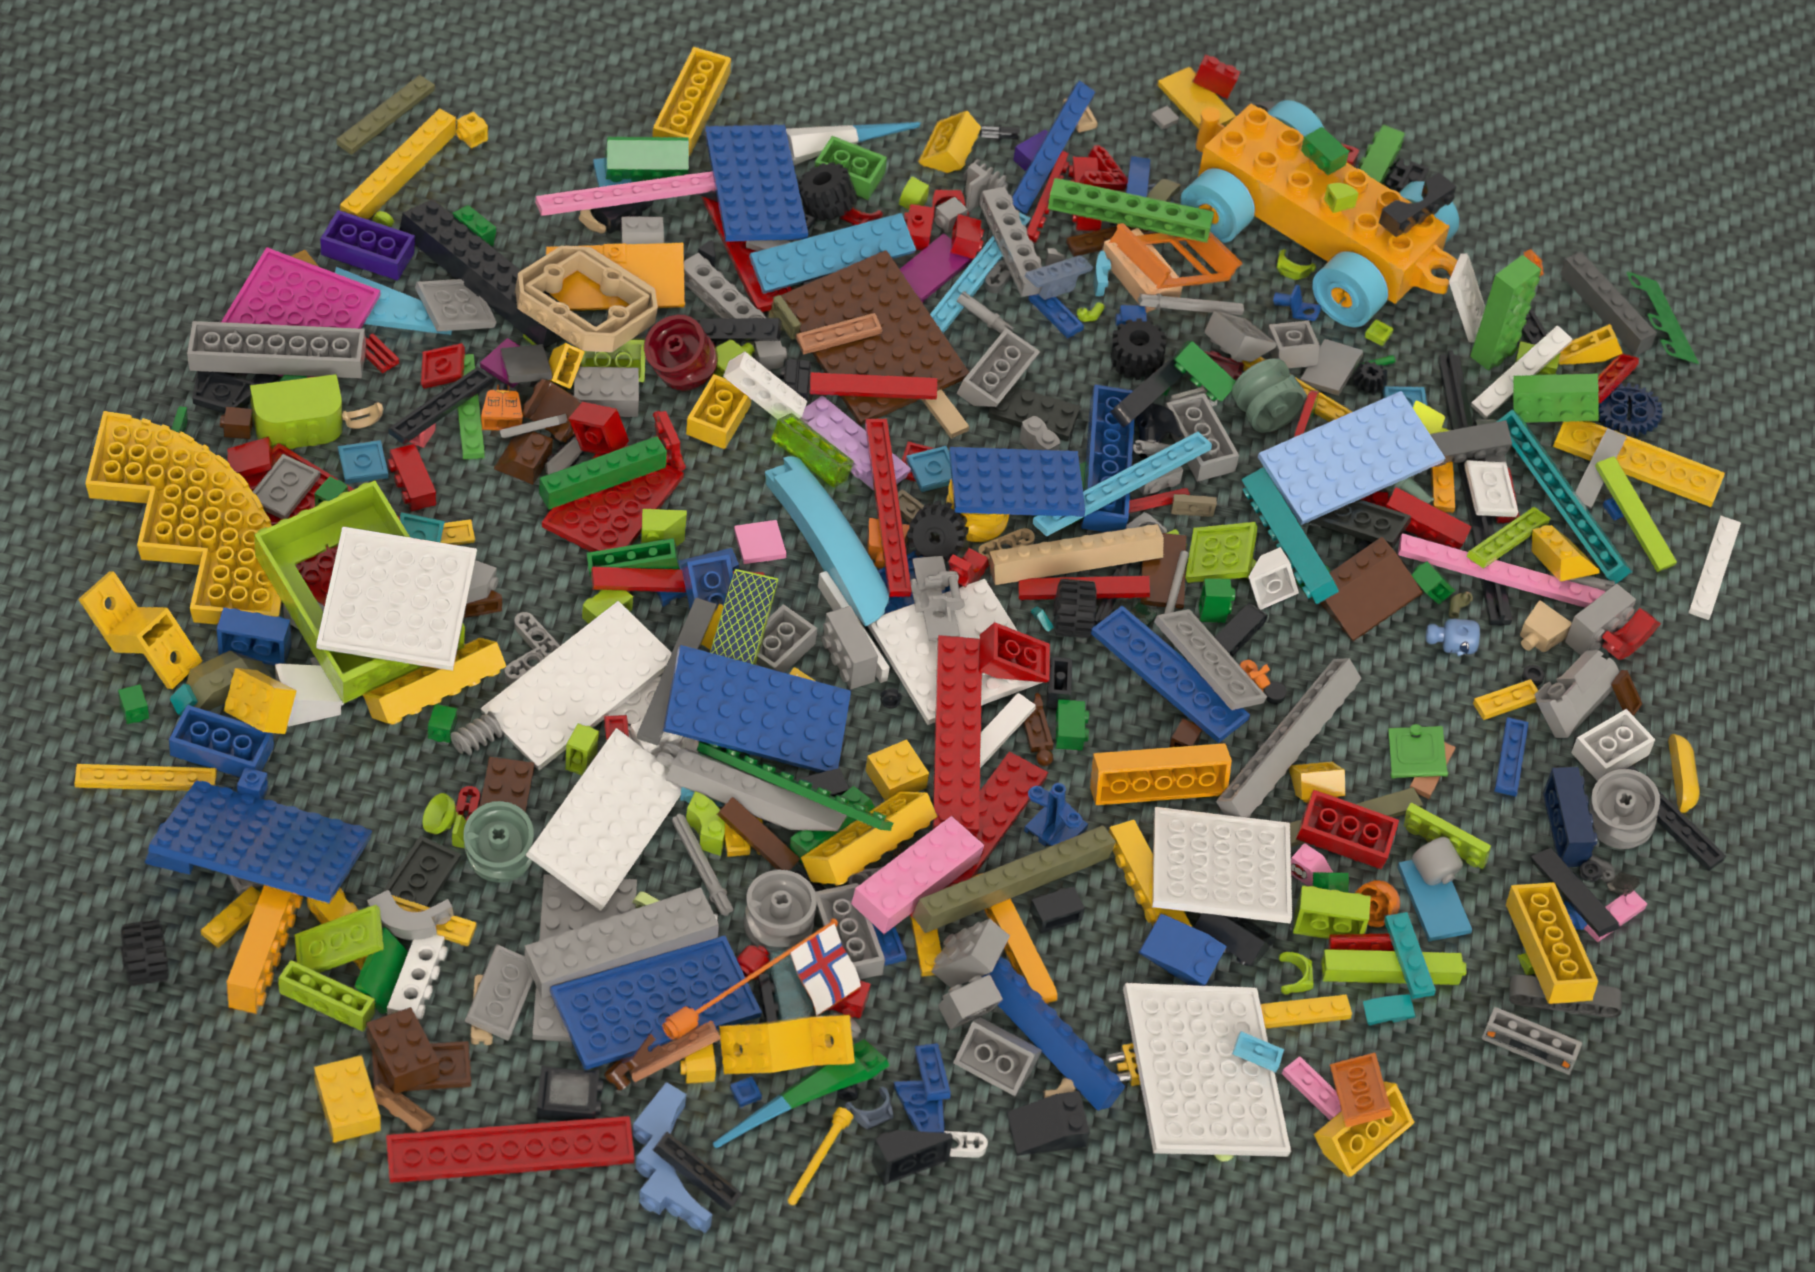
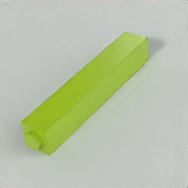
[1321,950,1466,985]

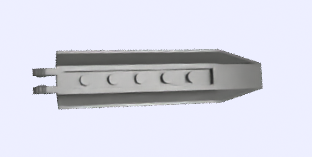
[656,742,847,831]

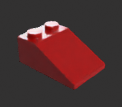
[979,622,1050,683]

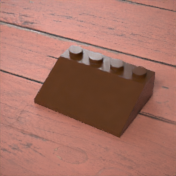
[1320,537,1423,642]

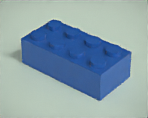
[169,705,274,777]

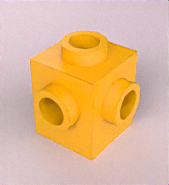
[456,111,488,148]

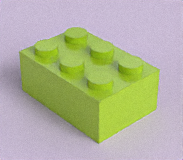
[1293,886,1371,939]

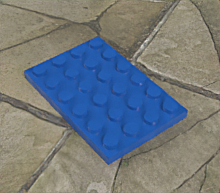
[949,447,1086,517]

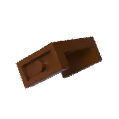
[522,379,583,442]

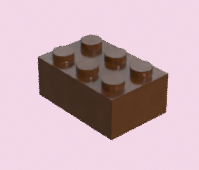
[366,1007,440,1094]

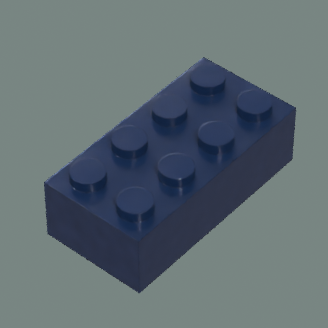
[1543,767,1597,867]

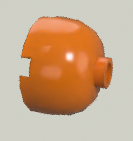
[1355,880,1400,927]

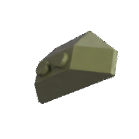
[186,650,273,711]

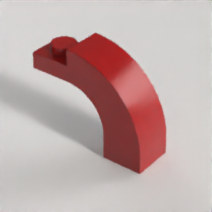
[1602,608,1661,660]

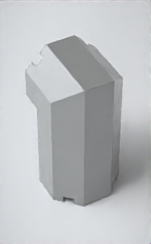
[1535,650,1620,738]

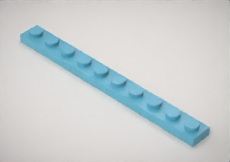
[930,212,1031,333]
[1033,432,1212,537]

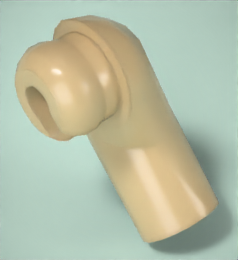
[1044,1078,1076,1098]

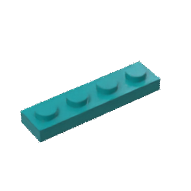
[1384,912,1436,999]

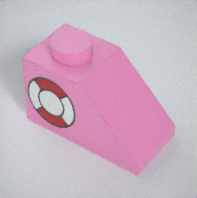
[1291,843,1333,886]

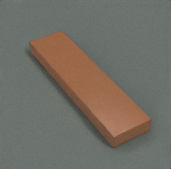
[796,313,882,355]
[630,1021,721,1082]

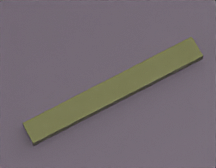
[1290,787,1423,847]

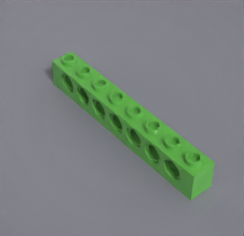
[1048,178,1214,243]

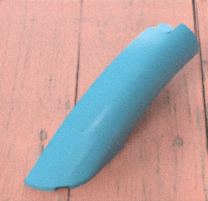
[765,456,889,626]

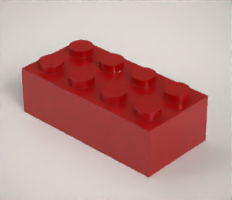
[1296,789,1399,869]

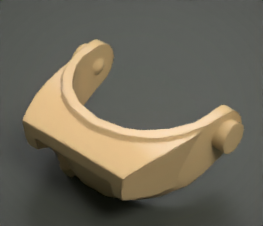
[579,208,607,233]
[342,402,383,429]

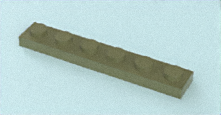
[336,75,435,155]

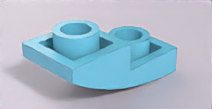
[1094,251,1111,296]

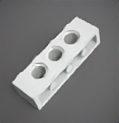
[723,352,807,426]
[387,935,448,1019]

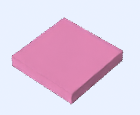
[734,520,786,564]

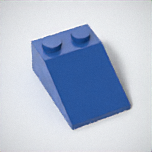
[1138,913,1227,986]

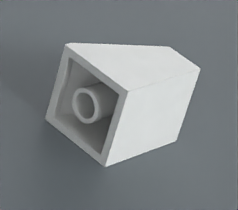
[275,664,344,727]

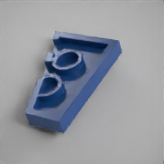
[894,1081,944,1133]

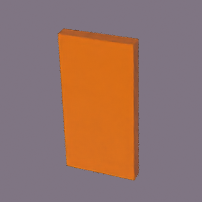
[1330,1053,1393,1128]

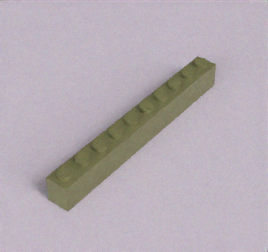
[913,826,1116,933]

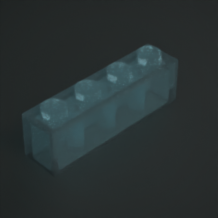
[769,950,812,1020]

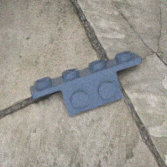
[1025,255,1093,300]

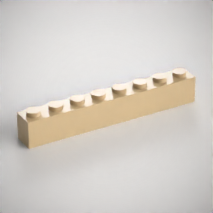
[989,524,1163,585]

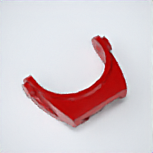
[932,190,968,218]
[841,208,883,226]

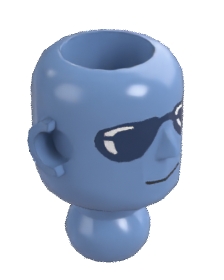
[1426,619,1480,656]

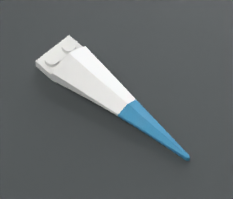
[786,122,921,165]

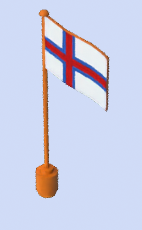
[662,918,860,1040]

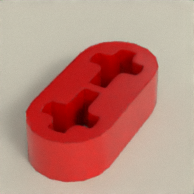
[456,786,480,821]

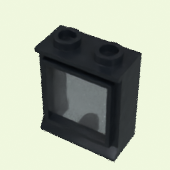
[537,1065,603,1121]

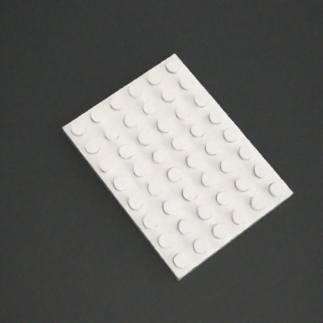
[1123,983,1291,1156]

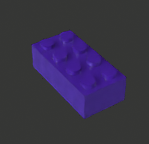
[320,210,415,281]

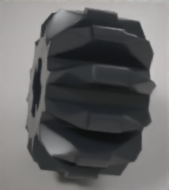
[1353,360,1388,395]

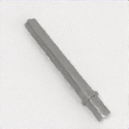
[1138,293,1244,315]
[672,814,733,916]

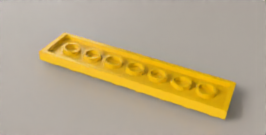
[1553,421,1725,507]

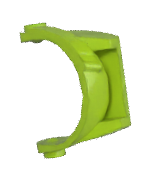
[1277,249,1316,280]
[1279,952,1314,995]

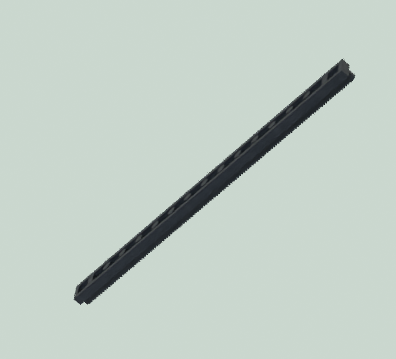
[1437,350,1512,625]

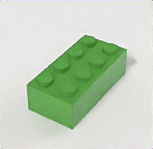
[1513,374,1598,422]

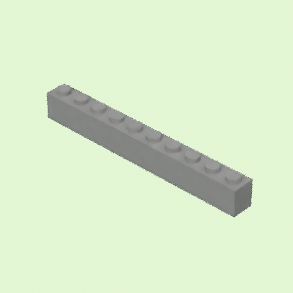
[1216,658,1362,818]

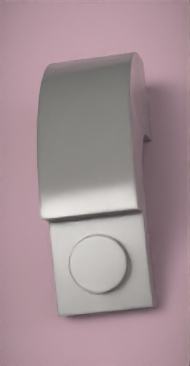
[367,890,454,940]

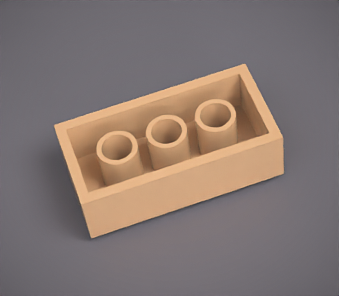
[1103,228,1183,313]

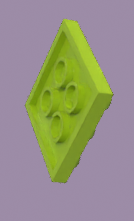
[1185,522,1258,583]

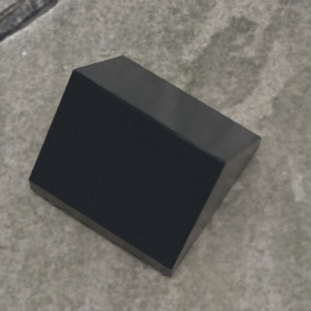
[698,240,716,268]

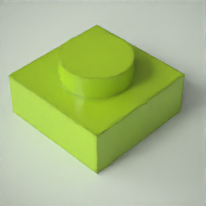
[1365,319,1394,346]

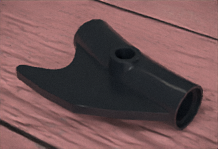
[1135,403,1182,459]

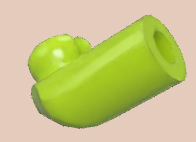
[1077,302,1105,322]

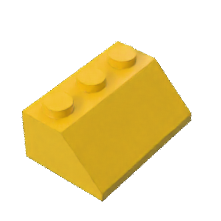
[918,111,981,173]
[1531,525,1599,582]

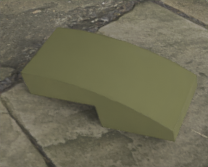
[1147,178,1181,202]

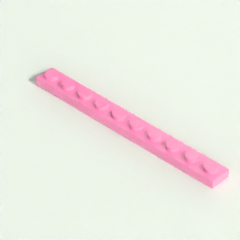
[535,171,715,216]
[1398,534,1605,608]

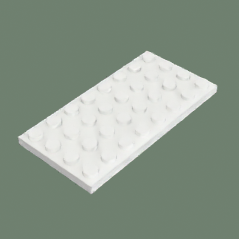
[481,601,672,770]
[526,728,681,911]

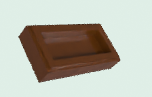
[1611,670,1642,716]

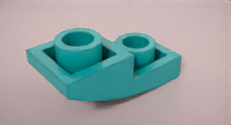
[1363,994,1416,1026]

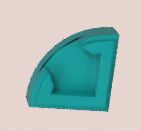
[1031,606,1054,632]

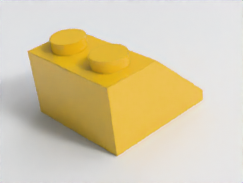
[1289,762,1345,802]

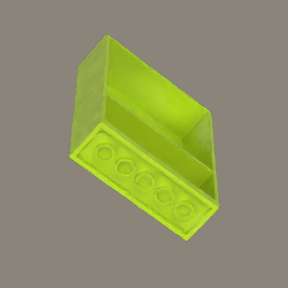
[254,480,465,704]

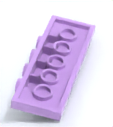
[792,395,911,490]

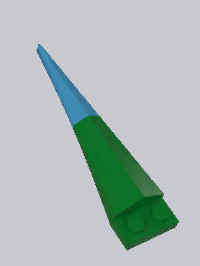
[713,1039,890,1148]

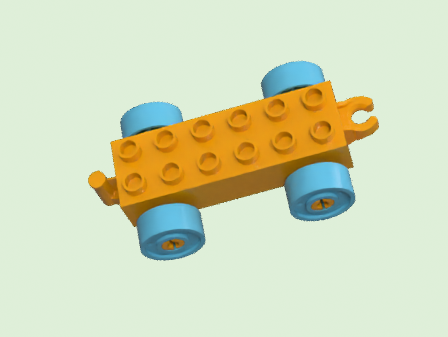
[1181,100,1459,327]

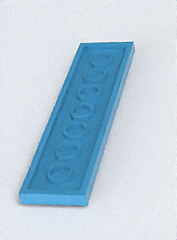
[749,213,916,294]

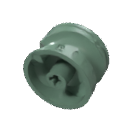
[1232,358,1307,433]
[463,801,535,883]

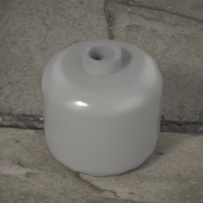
[1412,837,1463,886]

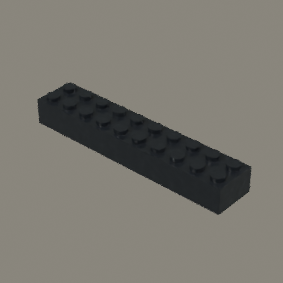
[399,199,563,348]

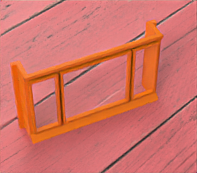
[1109,223,1243,289]

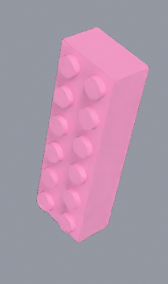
[851,816,984,934]

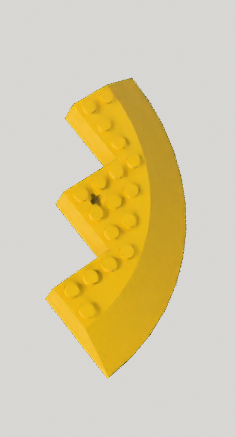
[85,411,282,625]

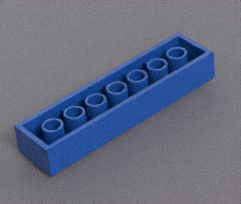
[1081,385,1134,532]

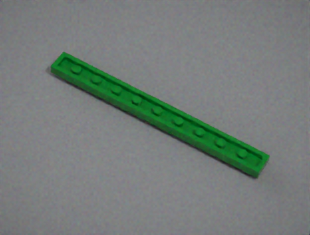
[696,742,894,831]

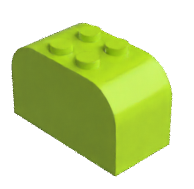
[250,374,343,449]

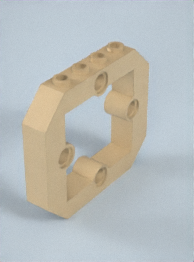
[515,245,658,352]

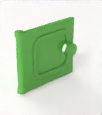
[1388,724,1448,779]

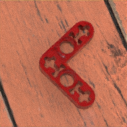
[1080,145,1128,191]

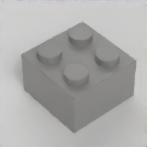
[1268,320,1320,369]
[938,974,1003,1030]

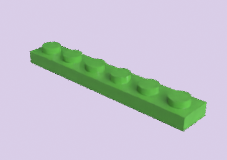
[457,354,485,459]

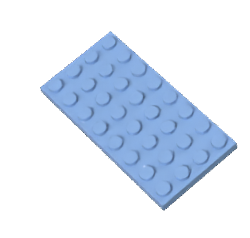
[1258,391,1445,525]

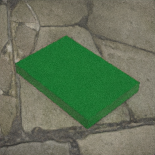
[355,928,409,1014]

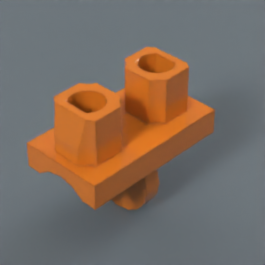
[1239,660,1271,691]

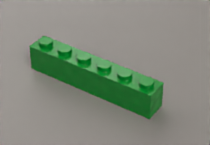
[539,436,667,510]

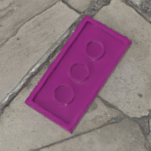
[900,234,974,302]

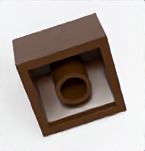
[494,431,553,485]

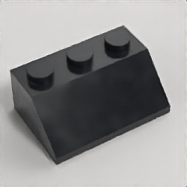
[1194,913,1277,966]

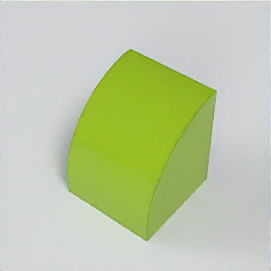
[899,176,929,210]
[1324,183,1359,213]

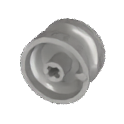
[1589,769,1660,849]
[744,870,816,954]

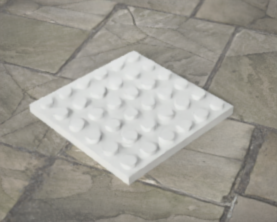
[316,527,477,671]
[868,579,1044,725]
[1152,807,1292,923]

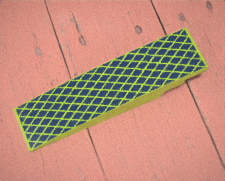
[710,569,778,665]

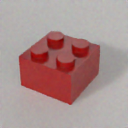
[569,402,629,455]

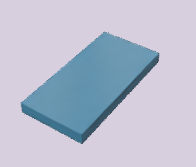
[1397,860,1472,942]

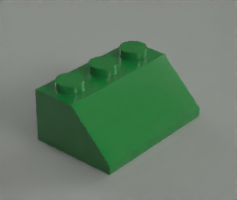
[1173,341,1236,402]

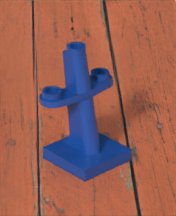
[1024,783,1088,847]

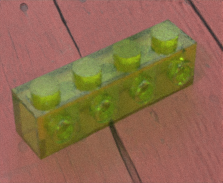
[771,413,854,488]

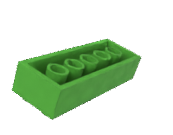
[1470,255,1541,371]

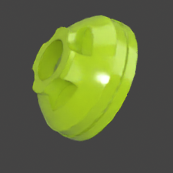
[422,793,458,834]

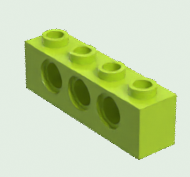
[278,960,375,1032]

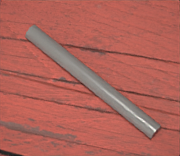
[1164,551,1189,614]

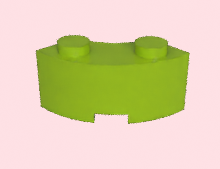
[686,791,725,856]

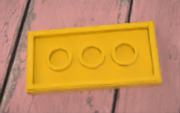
[1157,67,1236,129]

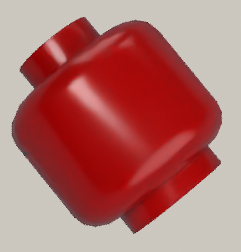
[736,945,770,980]

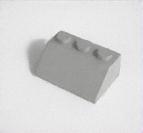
[1204,311,1277,362]
[953,1017,1042,1096]

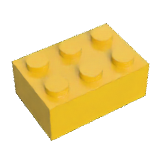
[686,374,751,449]
[224,668,297,734]
[314,1055,381,1143]

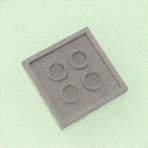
[415,279,497,331]

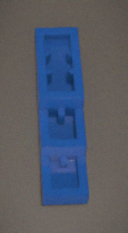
[1126,156,1151,197]

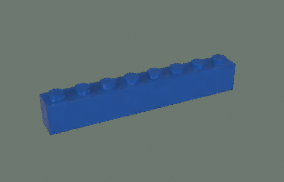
[982,957,1125,1111]

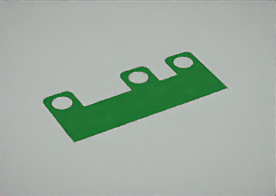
[1626,272,1699,364]

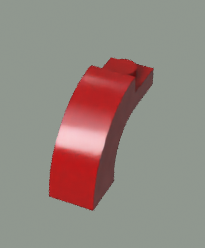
[948,548,989,588]

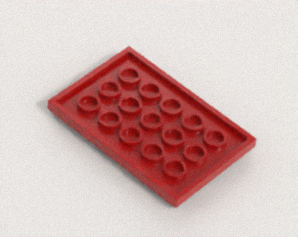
[542,444,684,552]

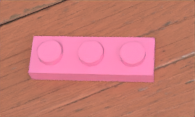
[1584,888,1647,942]
[1282,1057,1342,1120]

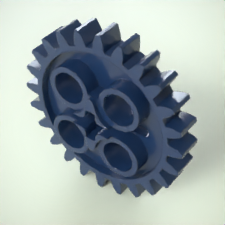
[1598,383,1663,436]

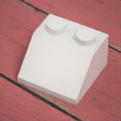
[1249,547,1299,610]

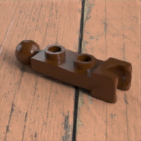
[1022,693,1054,766]

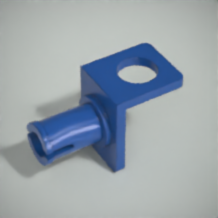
[1273,285,1322,321]

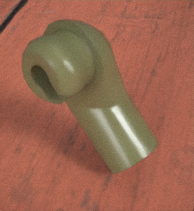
[1449,591,1473,619]

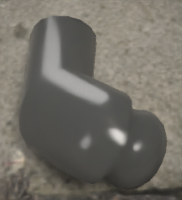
[1590,855,1616,883]

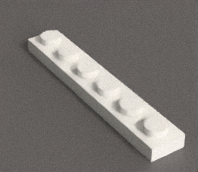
[1471,325,1572,420]
[1688,516,1741,620]

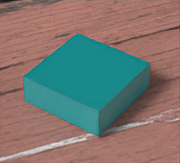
[170,684,198,716]

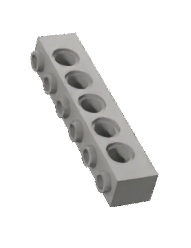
[979,187,1042,297]
[684,253,766,348]

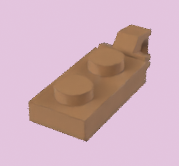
[373,1083,435,1132]

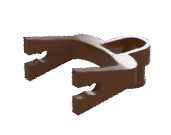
[604,1034,664,1091]

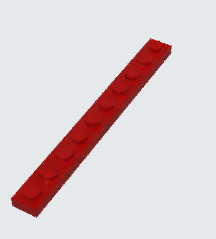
[865,419,912,597]

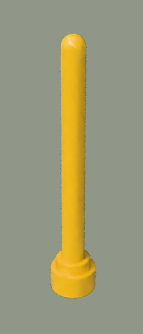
[788,1107,854,1205]

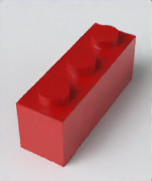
[387,443,436,512]

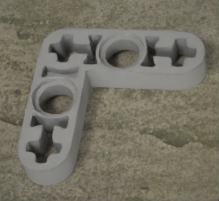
[505,612,560,684]

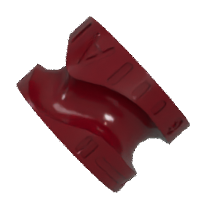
[644,315,718,391]

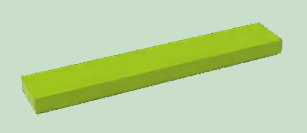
[1595,456,1677,572]
[1466,507,1551,569]

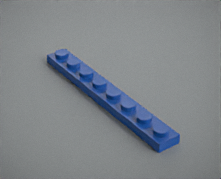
[1012,80,1095,215]

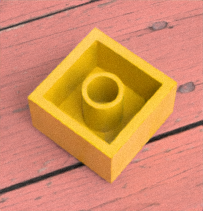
[865,740,929,801]

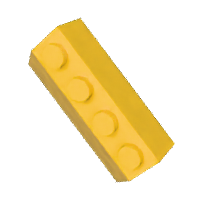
[1314,1081,1414,1177]

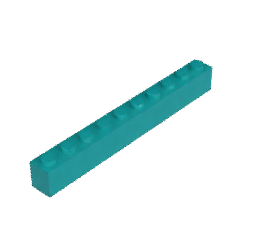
[1497,409,1632,584]

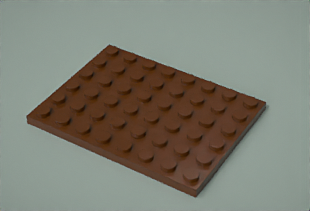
[781,250,969,426]

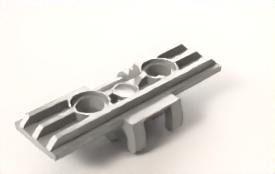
[910,556,965,641]

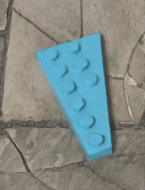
[335,267,452,335]

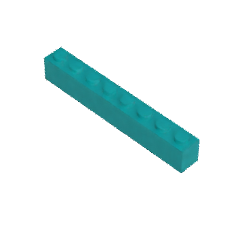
[1241,467,1339,604]

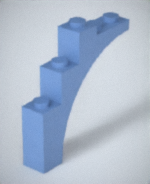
[633,1082,712,1233]

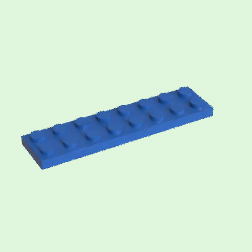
[1091,606,1250,744]

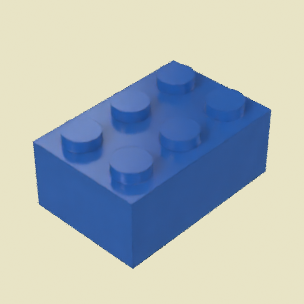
[681,554,733,610]
[217,608,291,665]

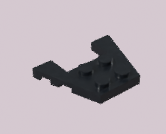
[192,371,279,413]

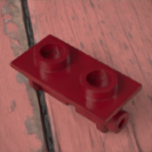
[1204,351,1244,380]

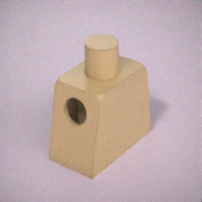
[1520,601,1572,652]

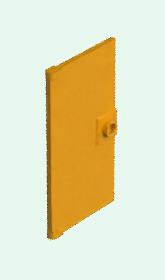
[546,243,685,311]

